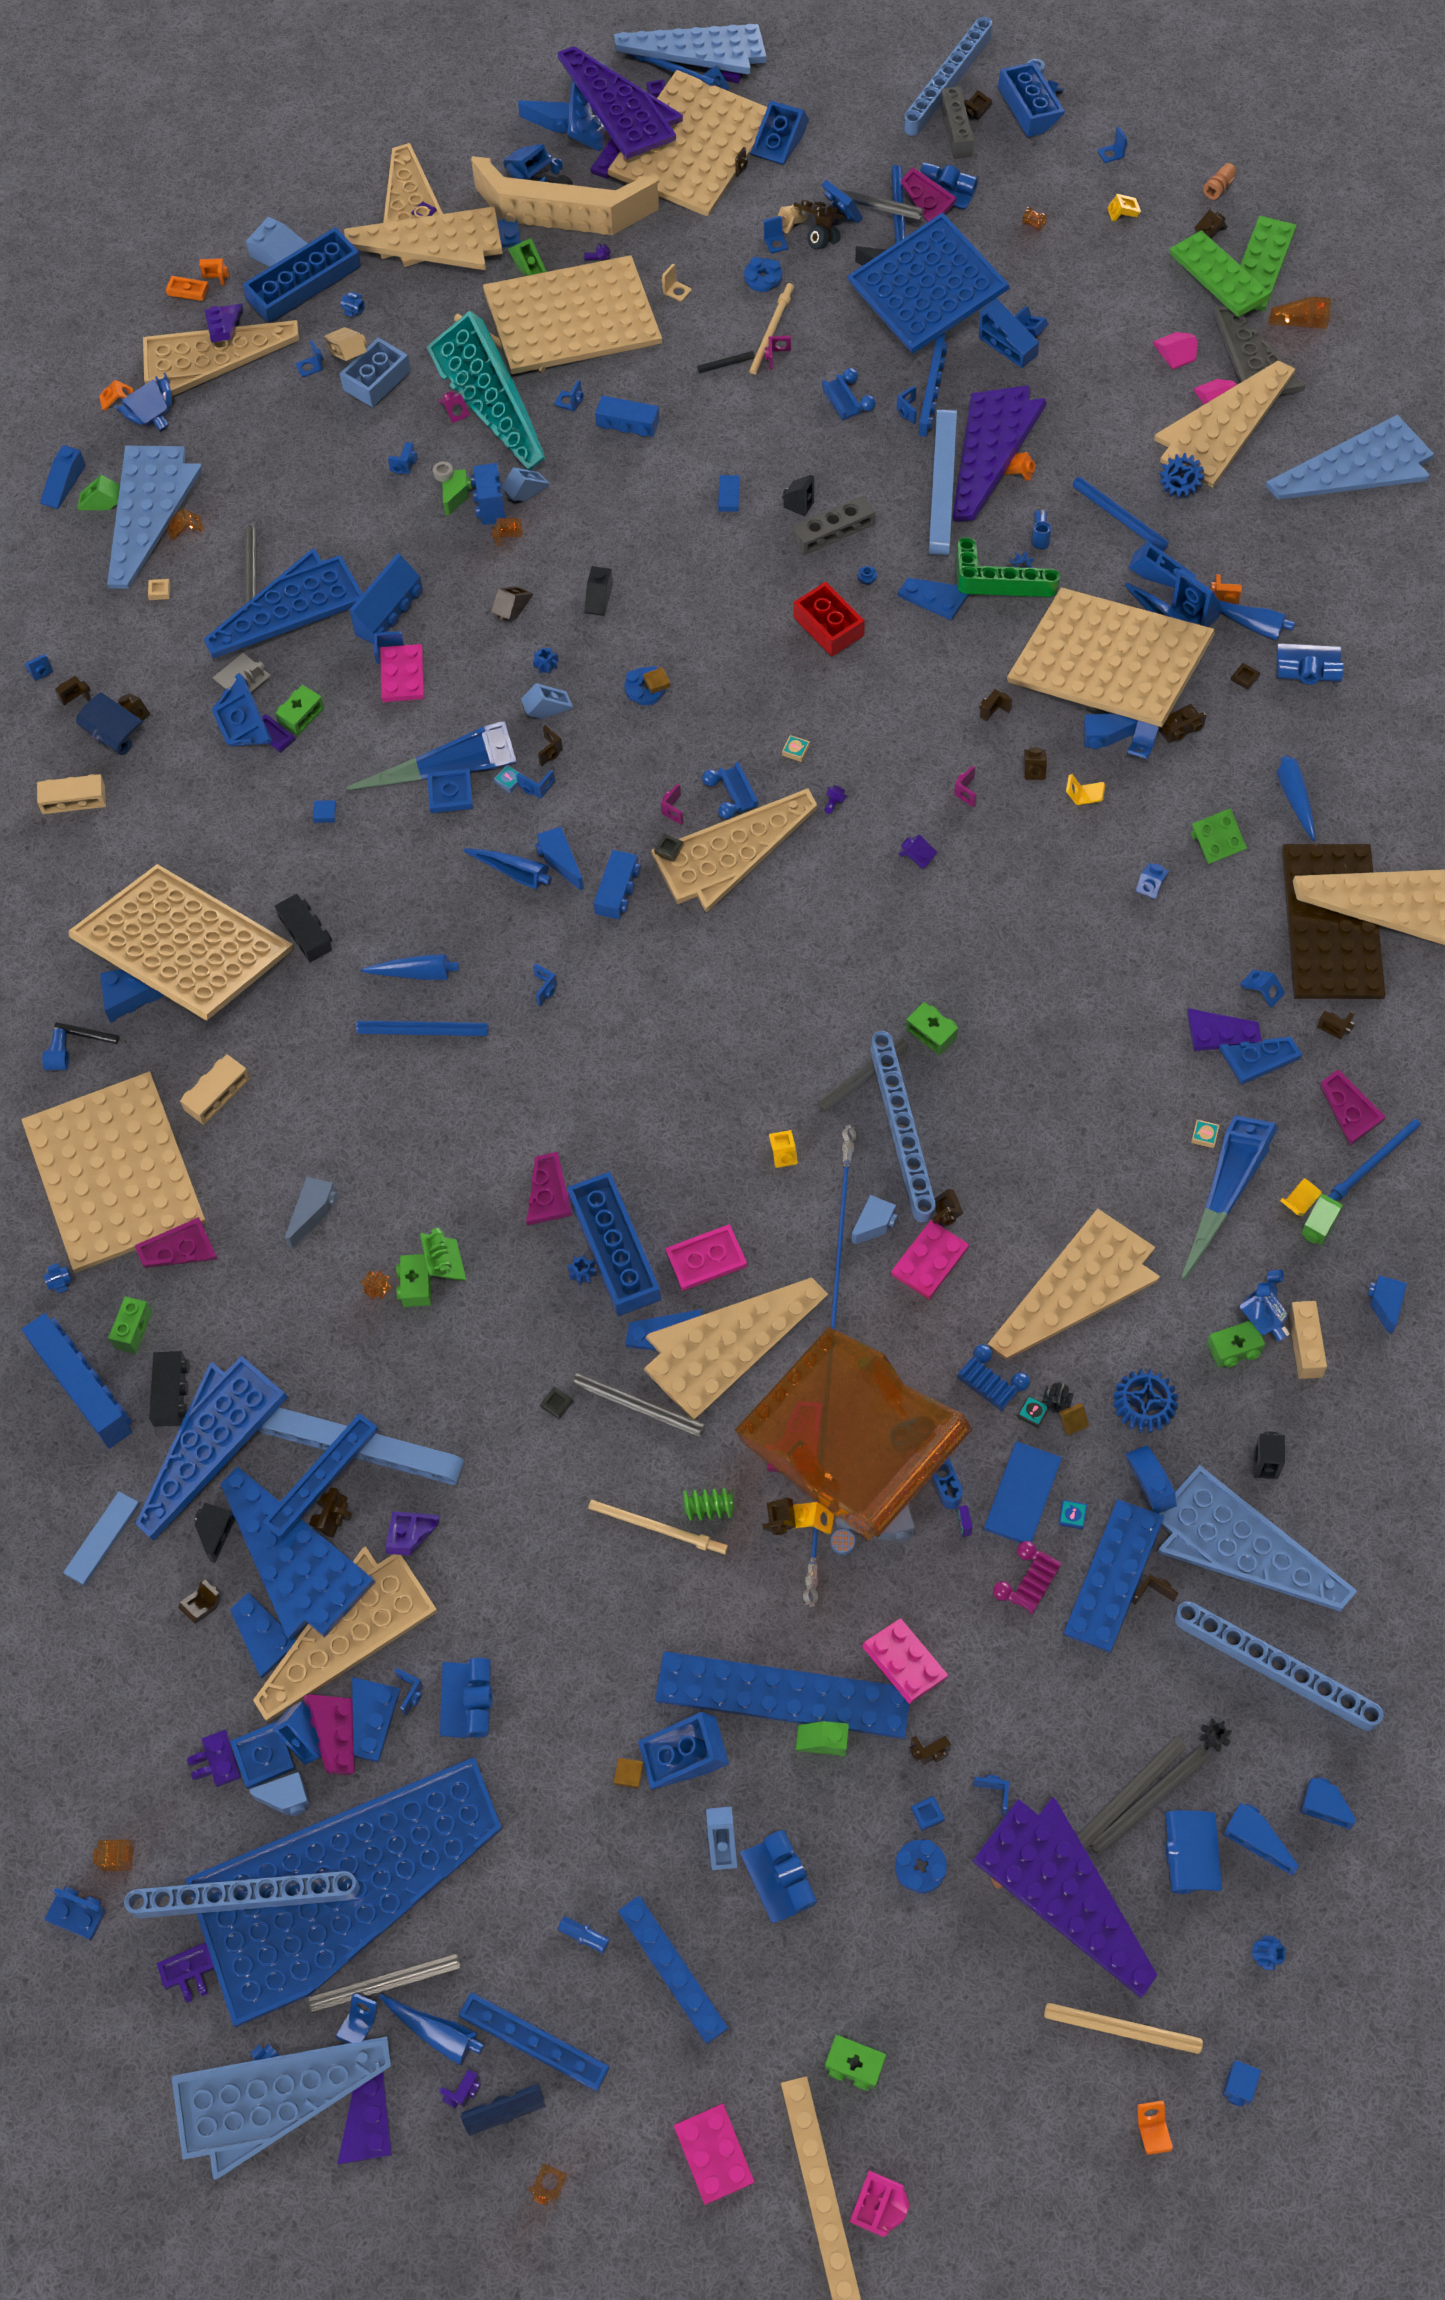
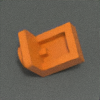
[199,258,229,286]
[1004,452,1036,481]
[1210,574,1242,604]

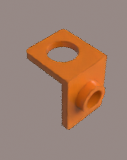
[99,380,134,410]
[1137,2101,1173,2155]

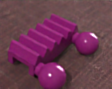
[993,1541,1062,1615]

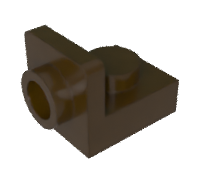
[1317,1010,1355,1040]

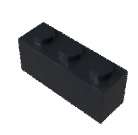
[274,894,333,963]
[149,1351,190,1427]

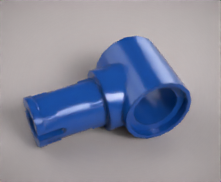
[1032,510,1051,549]
[42,1028,70,1070]

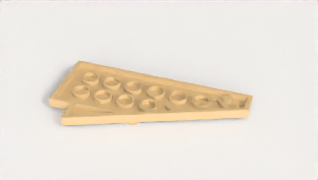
[344,207,503,270]
[143,320,299,397]
[1154,361,1295,488]
[651,789,817,912]
[1293,870,1445,945]
[987,1209,1160,1360]
[644,1278,828,1420]
[253,1546,438,1723]

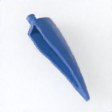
[1125,582,1192,623]
[1219,600,1295,640]
[1277,756,1316,841]
[464,848,552,889]
[361,954,459,980]
[379,1993,484,2065]

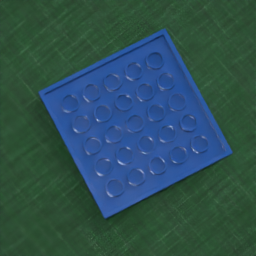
[847,213,1009,354]

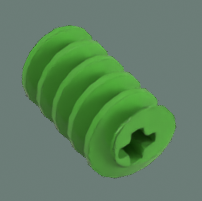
[683,1488,734,1521]

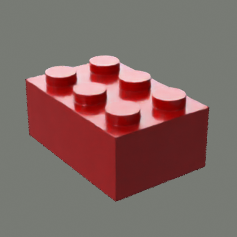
[793,582,865,657]

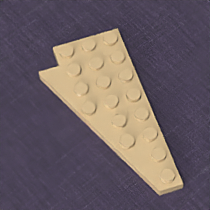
[380,143,443,267]

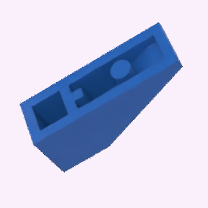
[518,100,570,133]
[40,445,86,509]
[1128,542,1197,588]
[1083,714,1138,749]
[535,827,584,890]
[1126,1445,1177,1514]
[1223,1803,1299,1876]

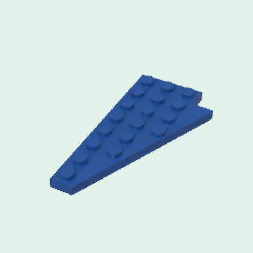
[204,548,363,659]
[135,1355,288,1541]
[221,1467,375,1640]

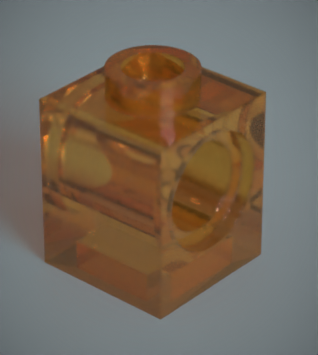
[93,1839,134,1872]

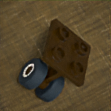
[793,200,845,249]

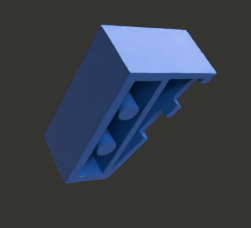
[979,297,1039,368]
[471,463,506,525]
[100,969,165,1023]

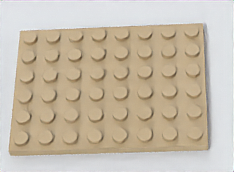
[608,70,767,217]
[483,255,662,374]
[1007,587,1215,727]
[69,864,293,1021]
[21,1071,206,1273]

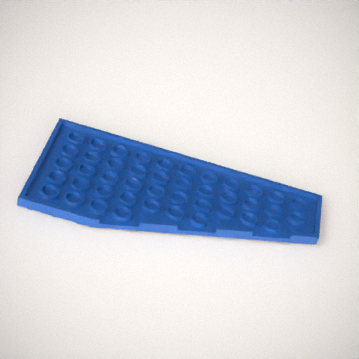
[185,1757,502,2028]

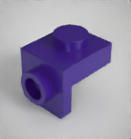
[898,834,937,869]
[439,2069,481,2109]

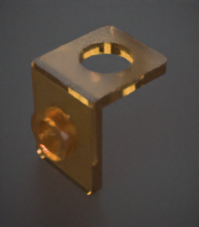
[167,509,205,540]
[528,2164,567,2206]

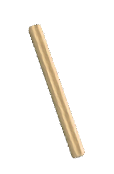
[1044,2003,1203,2054]

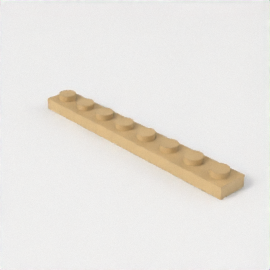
[781,2076,861,2300]

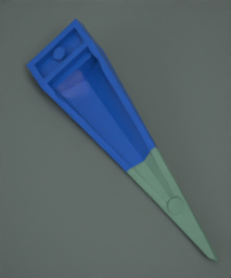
[347,721,516,790]
[1182,1115,1278,1280]

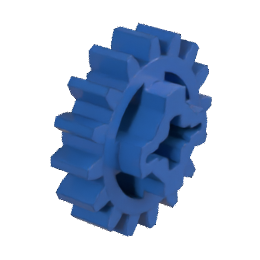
[1160,453,1205,499]

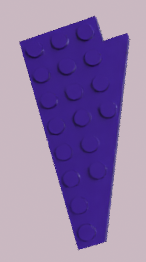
[558,46,683,160]
[953,385,1047,522]
[972,1797,1157,1998]

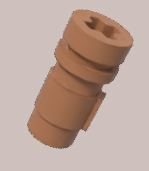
[1203,163,1237,200]

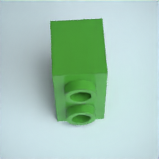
[275,685,324,736]
[906,1002,958,1056]
[396,1254,432,1307]
[108,1296,153,1354]
[1207,1321,1265,1368]
[825,2035,886,2091]

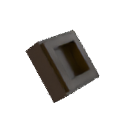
[1231,663,1260,690]

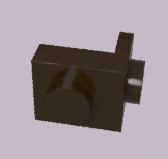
[964,90,992,120]
[1194,209,1228,239]
[55,676,91,706]
[979,689,1013,721]
[118,694,150,721]
[1024,747,1047,780]
[932,1189,963,1226]
[763,1497,796,1535]
[178,1579,220,1624]
[909,1736,951,1765]

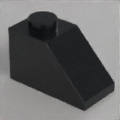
[782,475,814,516]
[584,566,613,616]
[194,1503,236,1563]

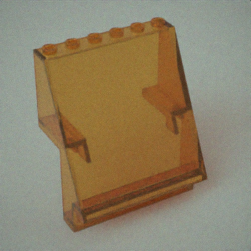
[735,1327,973,1541]

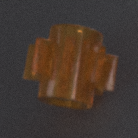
[360,1270,391,1300]

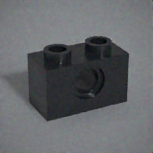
[1253,1431,1285,1479]

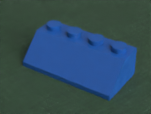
[997,62,1065,137]
[349,553,423,644]

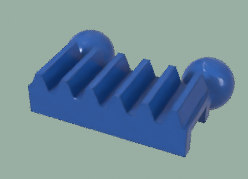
[822,368,876,420]
[702,762,758,819]
[957,1344,1030,1412]

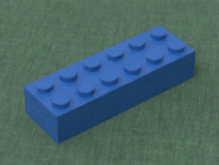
[243,227,361,323]
[567,1172,661,1316]
[21,1313,133,1449]

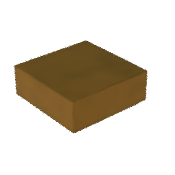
[643,667,671,694]
[1059,1403,1089,1435]
[614,1758,644,1789]

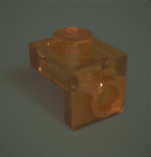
[492,518,523,546]

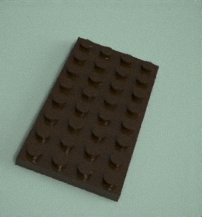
[1282,844,1386,999]

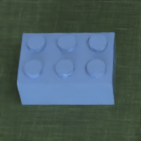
[340,338,411,408]

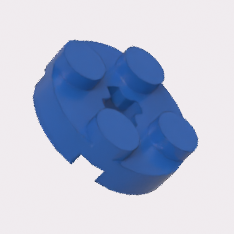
[744,257,782,292]
[624,666,666,705]
[895,1840,947,1894]

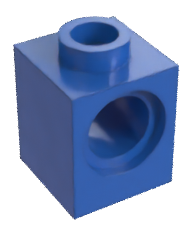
[1223,2060,1261,2107]

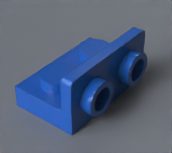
[44,1886,106,1941]

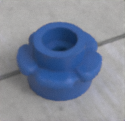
[857,566,878,585]

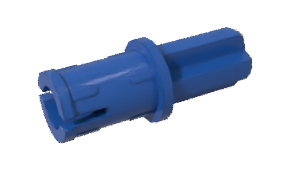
[558,1916,610,1954]

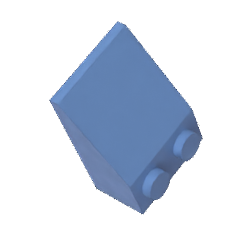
[246,217,308,267]

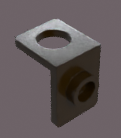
[735,147,748,177]
[538,725,563,766]
[1133,1574,1178,1605]

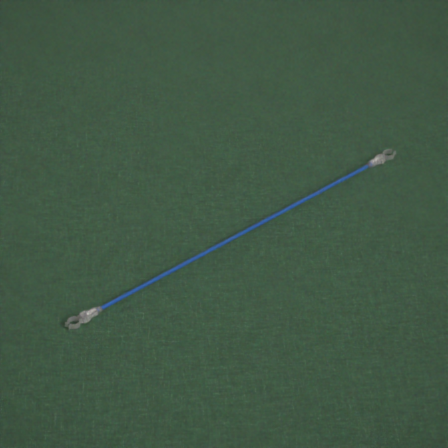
[803,1125,856,1607]

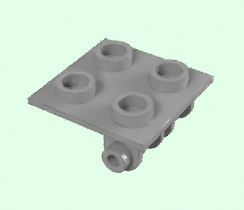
[212,653,271,693]

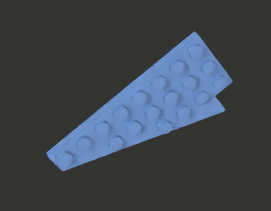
[614,23,766,74]
[1266,415,1434,500]
[107,446,203,589]
[1158,1465,1357,1612]
[172,2037,391,2180]

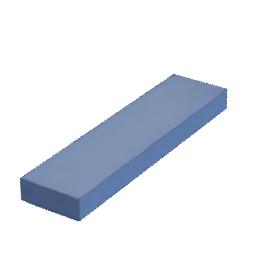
[63,1491,140,1586]

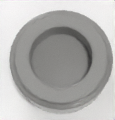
[433,461,454,482]

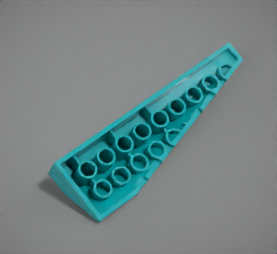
[427,311,545,470]

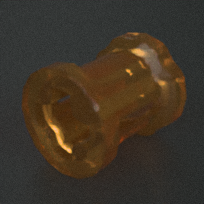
[1022,207,1047,231]

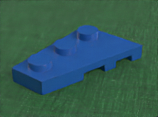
[230,1592,296,1679]

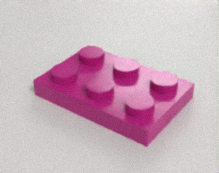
[381,644,424,702]
[891,1220,969,1300]
[665,1224,747,1291]
[862,1618,949,1704]
[674,2104,755,2205]

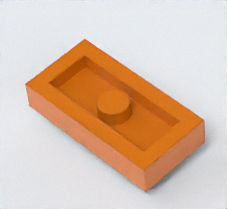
[166,276,209,301]

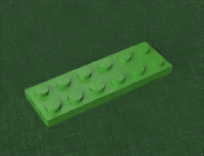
[1240,216,1296,312]
[1170,230,1271,317]

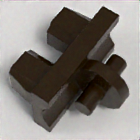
[309,1487,352,1538]

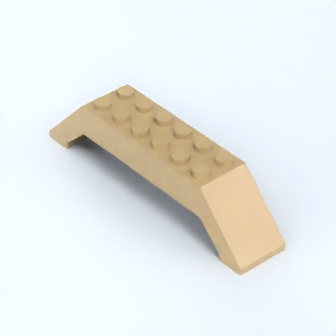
[471,156,659,235]

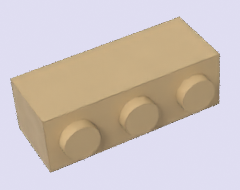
[324,327,367,361]
[37,774,106,814]
[180,1054,250,1125]
[1288,1301,1327,1379]

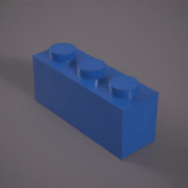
[595,395,660,437]
[594,849,641,920]

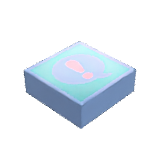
[494,765,521,793]

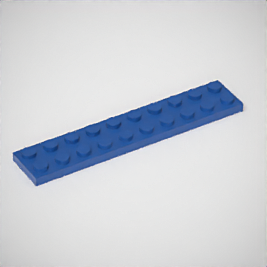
[655,1651,909,1739]

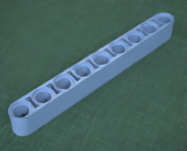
[904,17,992,136]
[929,410,957,555]
[870,1031,935,1223]
[258,1407,464,1485]
[1175,1601,1383,1731]
[124,1871,360,1918]

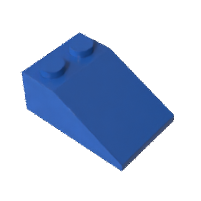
[750,100,809,165]
[1172,569,1222,627]
[638,1712,729,1789]

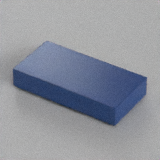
[718,475,740,512]

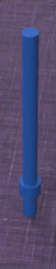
[626,53,717,86]
[1328,1119,1421,1201]

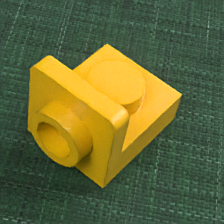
[1108,194,1141,222]
[769,1130,798,1168]

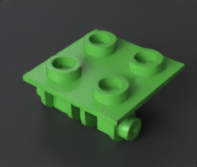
[1191,808,1247,864]
[420,1228,466,1281]

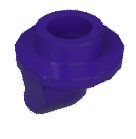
[584,243,611,261]
[824,785,847,814]

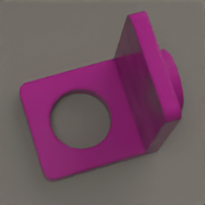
[765,336,791,370]
[438,391,469,423]
[954,765,977,808]
[661,783,684,825]

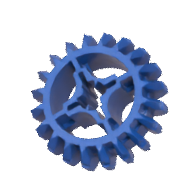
[1113,1368,1179,1433]

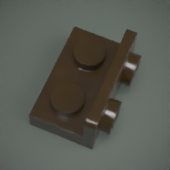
[1158,704,1207,743]

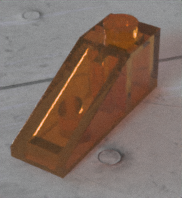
[1268,296,1331,329]

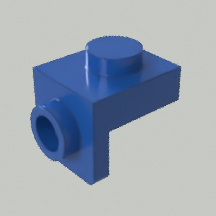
[1015,306,1048,336]
[388,442,417,474]
[1136,863,1169,899]

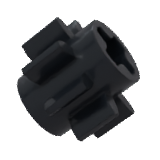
[1042,1383,1074,1413]
[1199,1718,1232,1752]

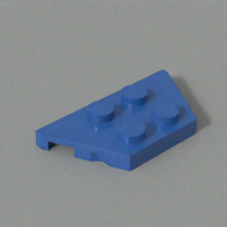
[212,673,273,747]

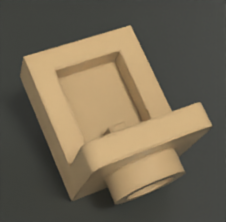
[778,205,808,233]

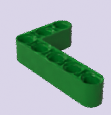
[956,537,1061,597]

